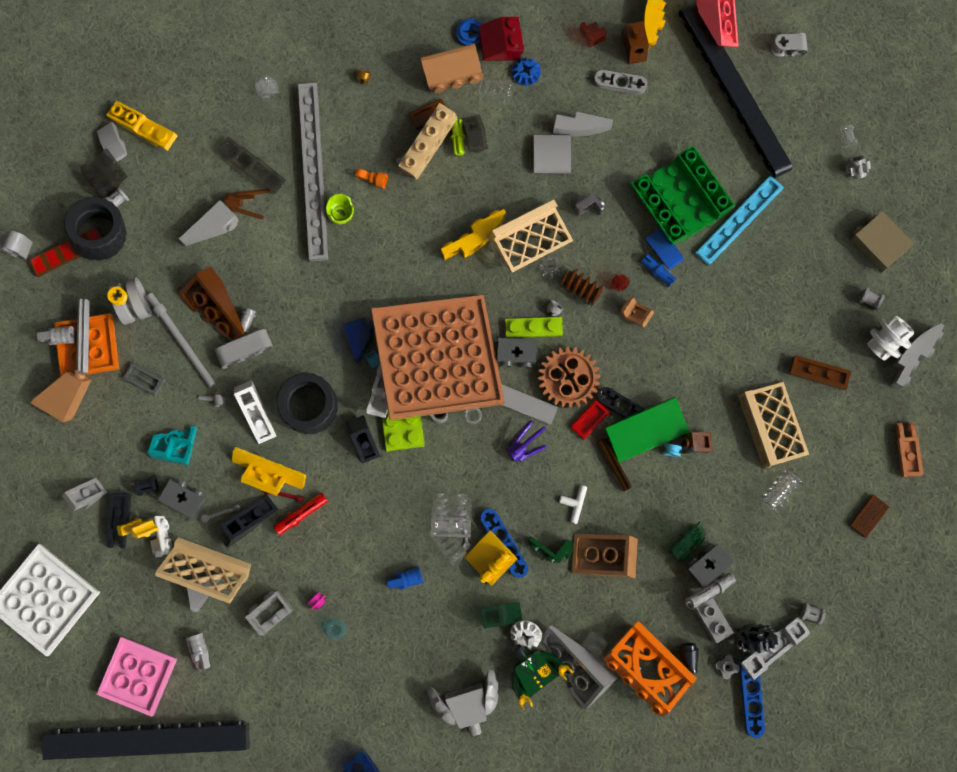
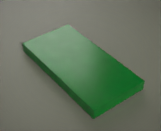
[604,396,689,463]

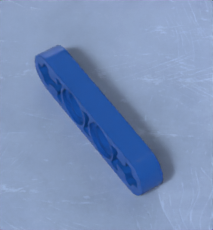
[481,509,528,578]
[739,658,765,738]

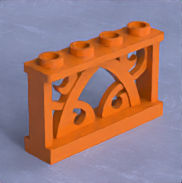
[603,621,697,717]

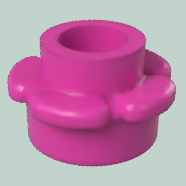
[308,592,326,610]

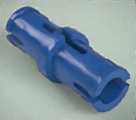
[640,254,677,287]

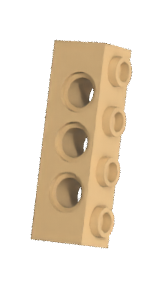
[398,103,458,180]

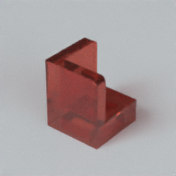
[580,22,607,48]

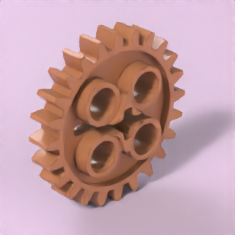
[538,347,601,409]

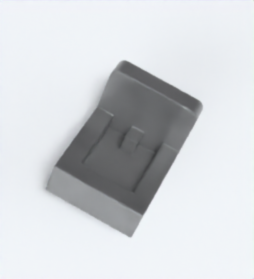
[574,193,605,216]

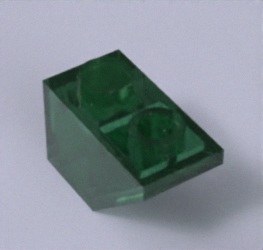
[481,602,523,629]

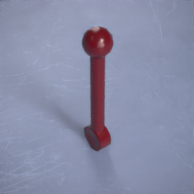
[264,491,304,502]

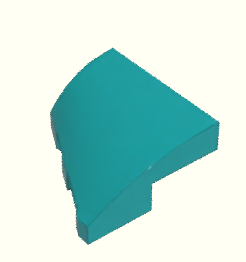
[148,426,197,465]

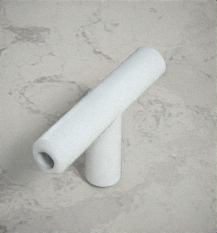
[559,485,587,524]

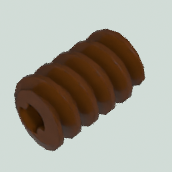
[560,268,603,307]

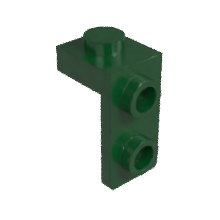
[528,536,574,564]

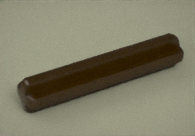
[597,438,632,492]

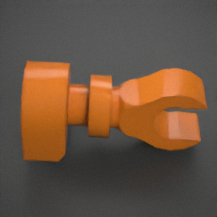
[354,168,388,189]

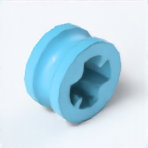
[663,444,682,457]

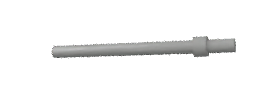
[147,293,216,388]

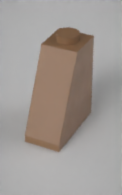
[31,370,91,422]

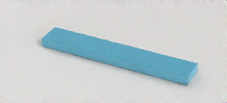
[695,175,784,266]

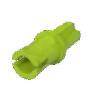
[450,119,465,156]

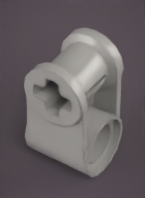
[771,33,808,57]

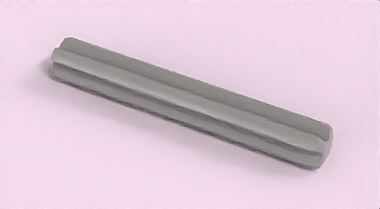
[76,299,90,373]

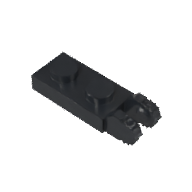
[106,493,132,549]

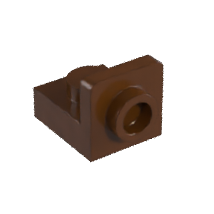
[681,432,713,454]

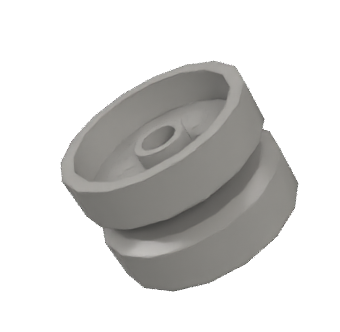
[109,277,152,325]

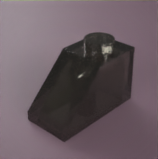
[462,115,488,153]

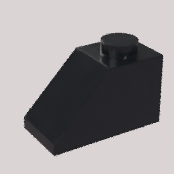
[346,415,381,463]

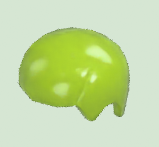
[326,193,354,225]

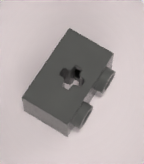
[497,338,537,369]
[158,479,207,520]
[686,544,734,588]

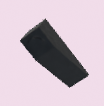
[216,495,278,548]

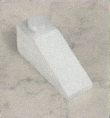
[234,380,276,444]

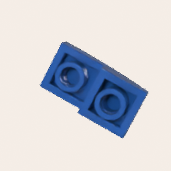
[645,228,684,270]

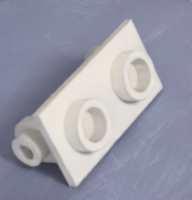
[148,516,173,558]

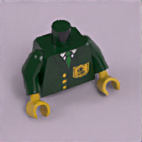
[511,646,573,711]

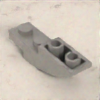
[891,324,944,390]

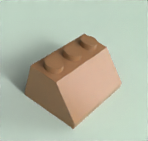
[421,44,484,93]

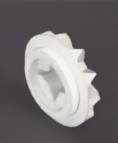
[510,620,542,649]

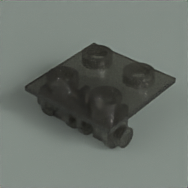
[81,148,128,198]

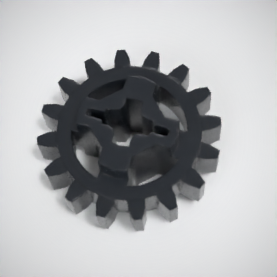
[733,624,778,653]

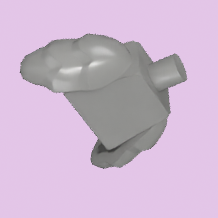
[427,669,499,736]

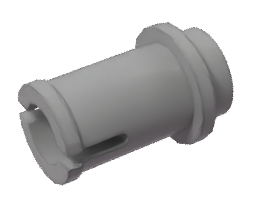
[240,308,256,333]

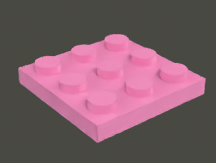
[96,637,177,717]

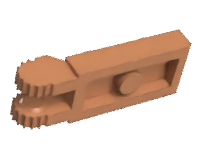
[896,422,923,477]

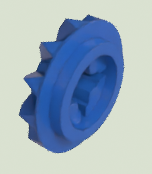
[456,19,482,46]
[512,57,541,86]

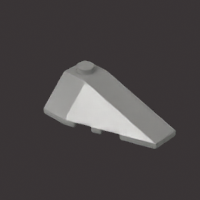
[541,625,618,710]

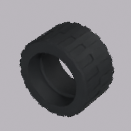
[63,197,127,261]
[276,372,338,434]

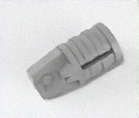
[37,326,76,345]
[185,633,210,671]

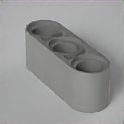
[215,329,273,369]

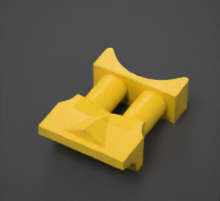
[117,518,159,538]

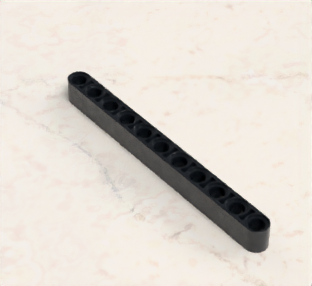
[678,3,792,179]

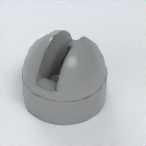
[546,300,563,317]

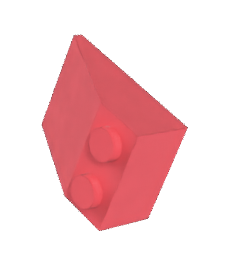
[696,0,739,47]

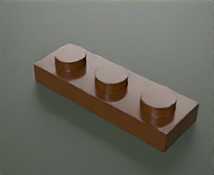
[789,355,851,390]

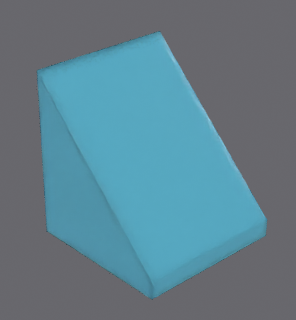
[364,350,380,368]

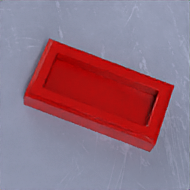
[570,400,610,440]

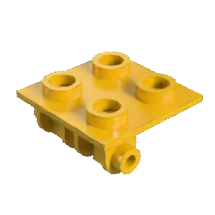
[464,530,517,586]

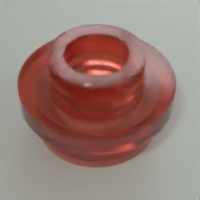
[611,274,630,291]

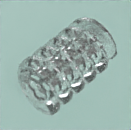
[761,470,803,514]

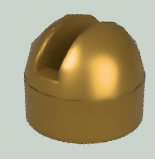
[356,69,372,84]

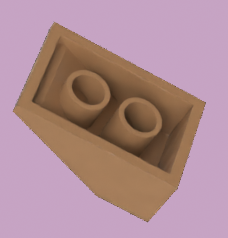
[572,534,638,578]

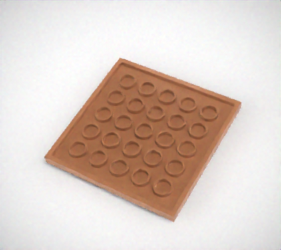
[371,295,505,421]

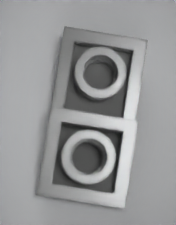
[97,122,127,164]

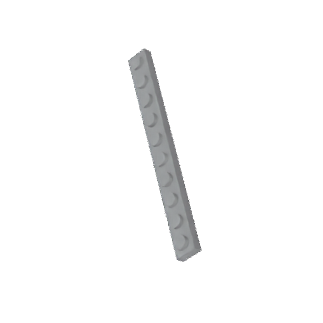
[298,83,329,262]

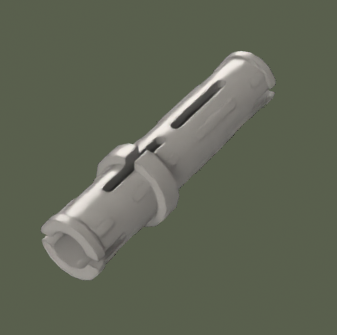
[685,573,736,610]

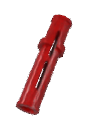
[273,492,328,536]

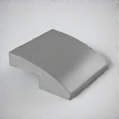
[534,135,571,173]

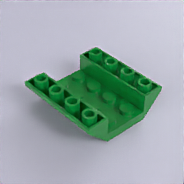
[630,145,735,245]

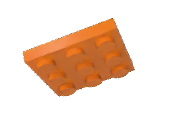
[54,313,120,377]

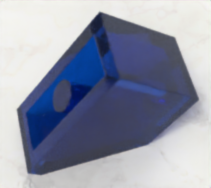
[343,317,374,363]

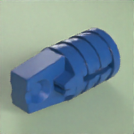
[387,566,424,590]

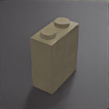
[851,211,914,272]

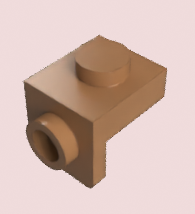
[621,296,654,328]

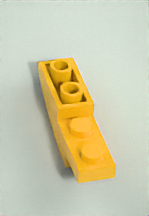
[643,0,666,51]
[106,100,178,151]
[441,209,506,260]

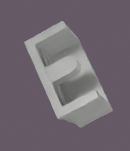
[245,591,294,636]

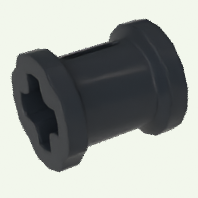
[134,475,159,496]

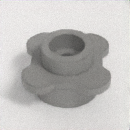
[716,655,740,679]

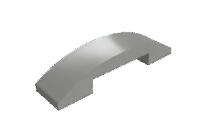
[740,617,810,680]

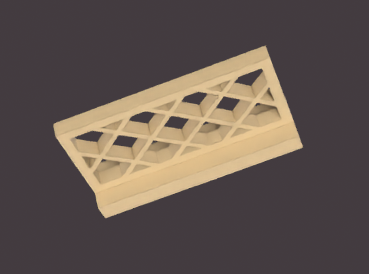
[487,200,573,274]
[738,382,809,469]
[155,537,251,604]

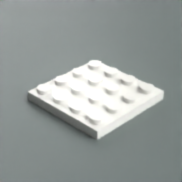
[0,544,100,656]

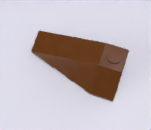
[178,267,245,342]

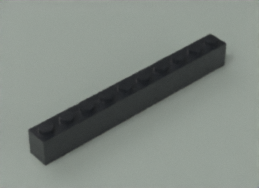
[43,720,250,760]

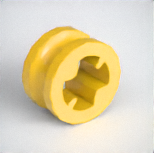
[107,286,128,306]

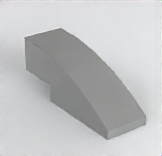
[553,112,613,137]

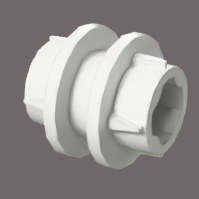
[867,316,914,360]

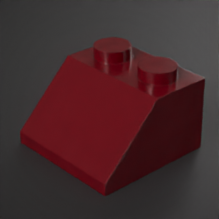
[478,17,524,61]

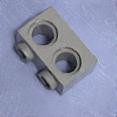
[693,598,734,643]

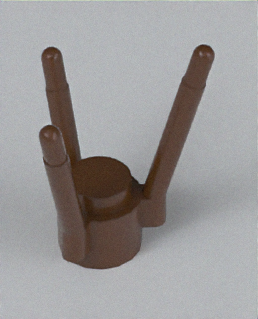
[225,189,272,219]

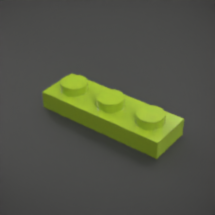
[505,317,563,338]

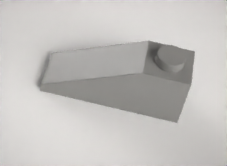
[179,201,239,246]

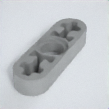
[594,70,647,94]

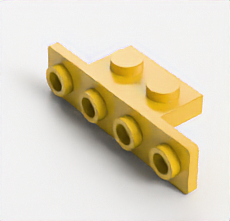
[232,447,306,496]

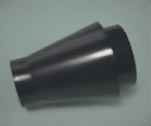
[679,643,699,674]

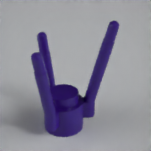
[507,421,547,462]

